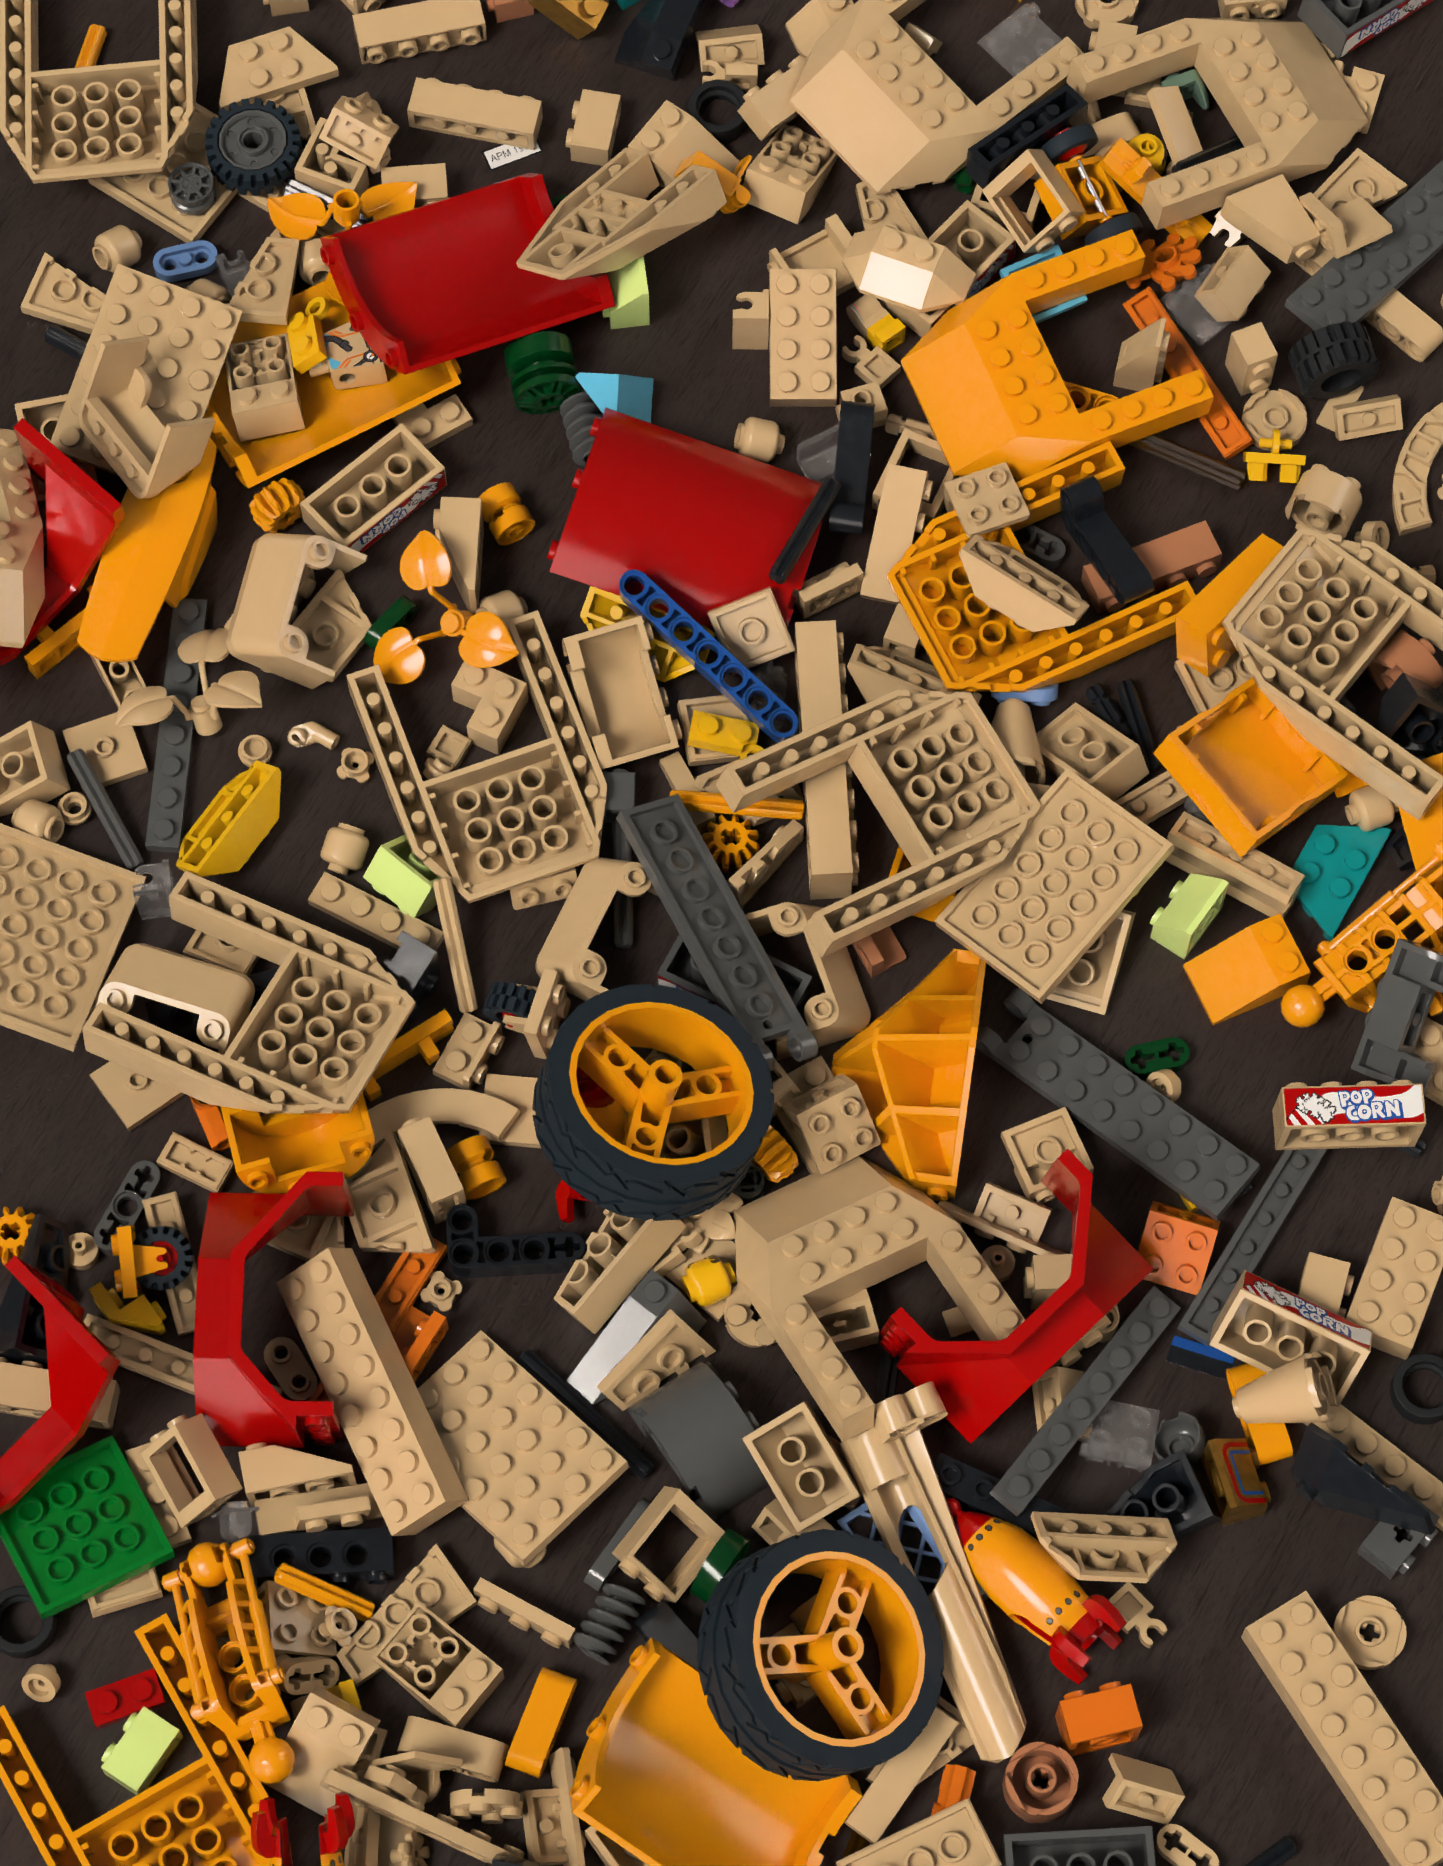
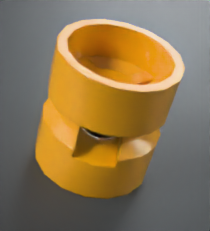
[478,482,535,545]
[447,1135,507,1200]

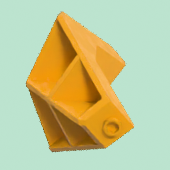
[831,948,986,1201]

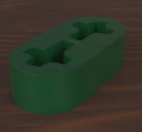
[364,596,419,651]
[1124,1037,1190,1079]

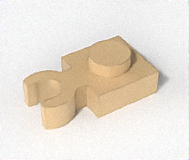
[842,335,901,390]
[650,1218,703,1277]
[1109,1582,1167,1648]
[364,1764,428,1805]

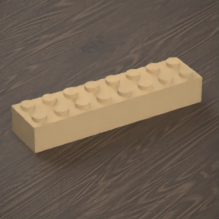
[794,620,859,900]
[276,1247,469,1536]
[1241,1591,1443,1866]

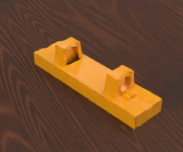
[1097,138,1213,246]
[24,584,93,679]
[363,1009,454,1102]

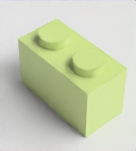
[101,1706,183,1795]

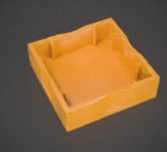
[1153,677,1348,858]

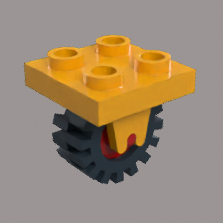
[111,1225,193,1299]

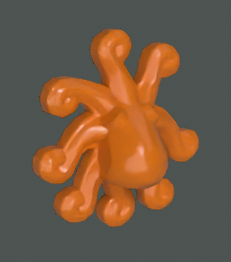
[1126,233,1202,292]

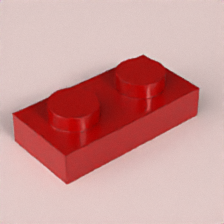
[85,1668,167,1730]

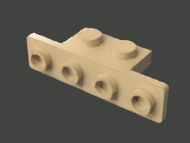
[938,1182,1068,1255]
[254,1483,383,1536]
[520,1747,586,1866]

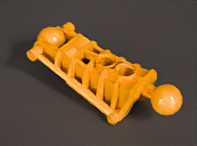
[1280,840,1443,1028]
[161,1537,295,1784]

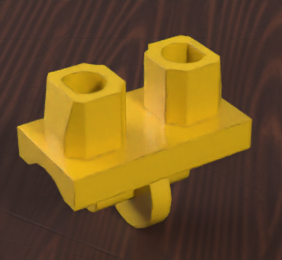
[1243,429,1306,483]

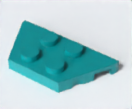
[1292,825,1392,941]

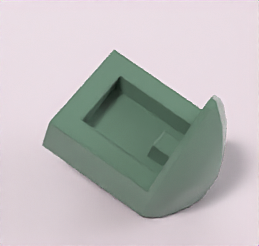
[1160,69,1209,110]

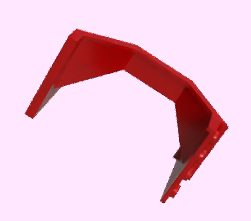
[0,418,126,666]
[879,1149,1154,1444]
[193,1171,354,1448]
[0,1255,121,1514]

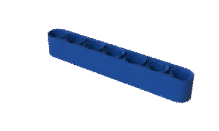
[619,569,799,743]

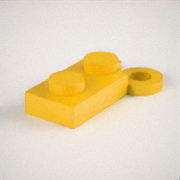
[286,297,329,374]
[687,710,764,760]

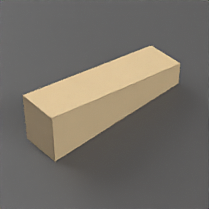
[659,751,716,834]

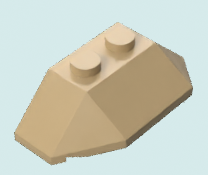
[842,226,976,313]
[959,534,1090,632]
[847,643,982,704]
[1030,1511,1177,1583]

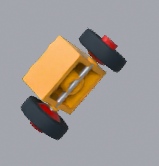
[1033,124,1143,246]

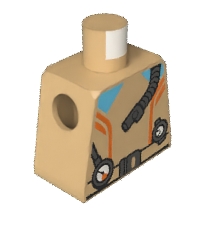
[309,322,388,390]

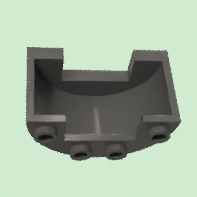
[627,1362,769,1521]

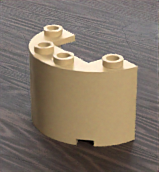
[562,616,682,770]

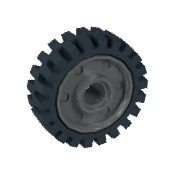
[205,98,302,196]

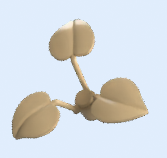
[115,628,262,736]

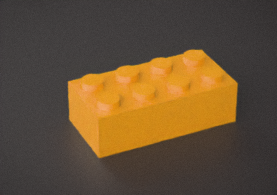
[1175,533,1284,677]

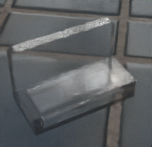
[797,424,871,483]

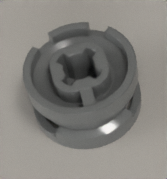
[168,162,216,215]

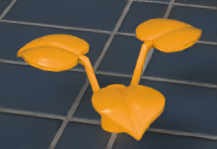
[267,182,417,306]
[373,530,520,684]

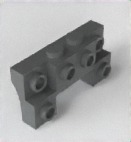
[1350,938,1443,1095]

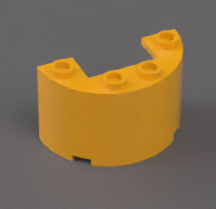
[220,1092,375,1194]

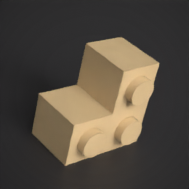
[294,117,369,200]
[451,661,528,755]

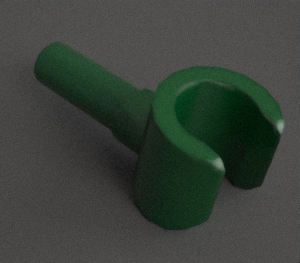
[951,168,974,194]

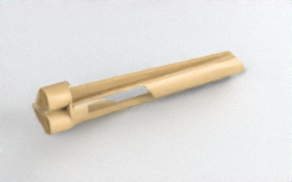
[839,1381,1027,1763]

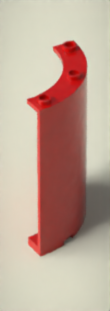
[320,173,615,375]
[547,407,823,628]

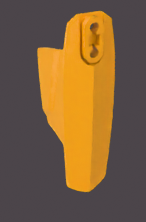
[77,438,218,663]

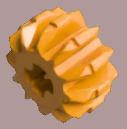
[249,478,306,533]
[702,814,759,873]
[752,1125,799,1183]
[0,1206,35,1265]

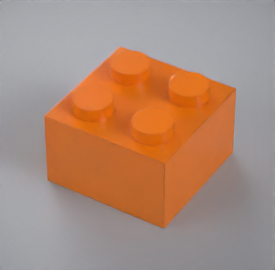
[1055,1681,1143,1757]

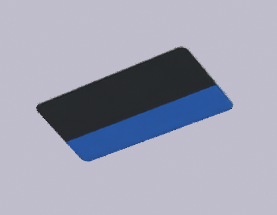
[1167,1336,1234,1380]

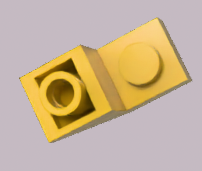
[89,1282,167,1336]

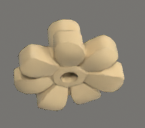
[390,1830,430,1866]

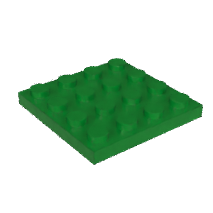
[0,1435,175,1620]

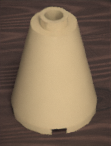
[991,698,1046,785]
[1232,1350,1337,1424]

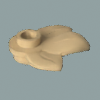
[680,1192,743,1254]

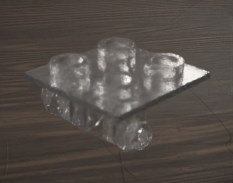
[977,2,1062,77]
[1159,263,1249,347]
[1079,1400,1160,1472]

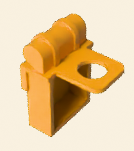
[674,150,752,214]

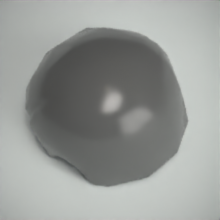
[1152,1411,1206,1464]

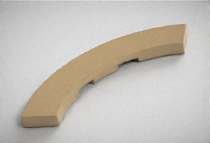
[1392,402,1443,536]
[368,1088,520,1152]

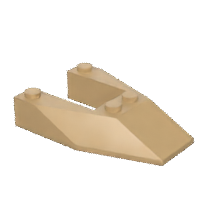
[516,148,727,280]

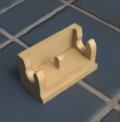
[732,289,769,350]

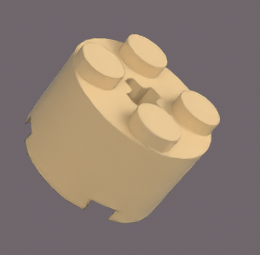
[1285,464,1362,539]

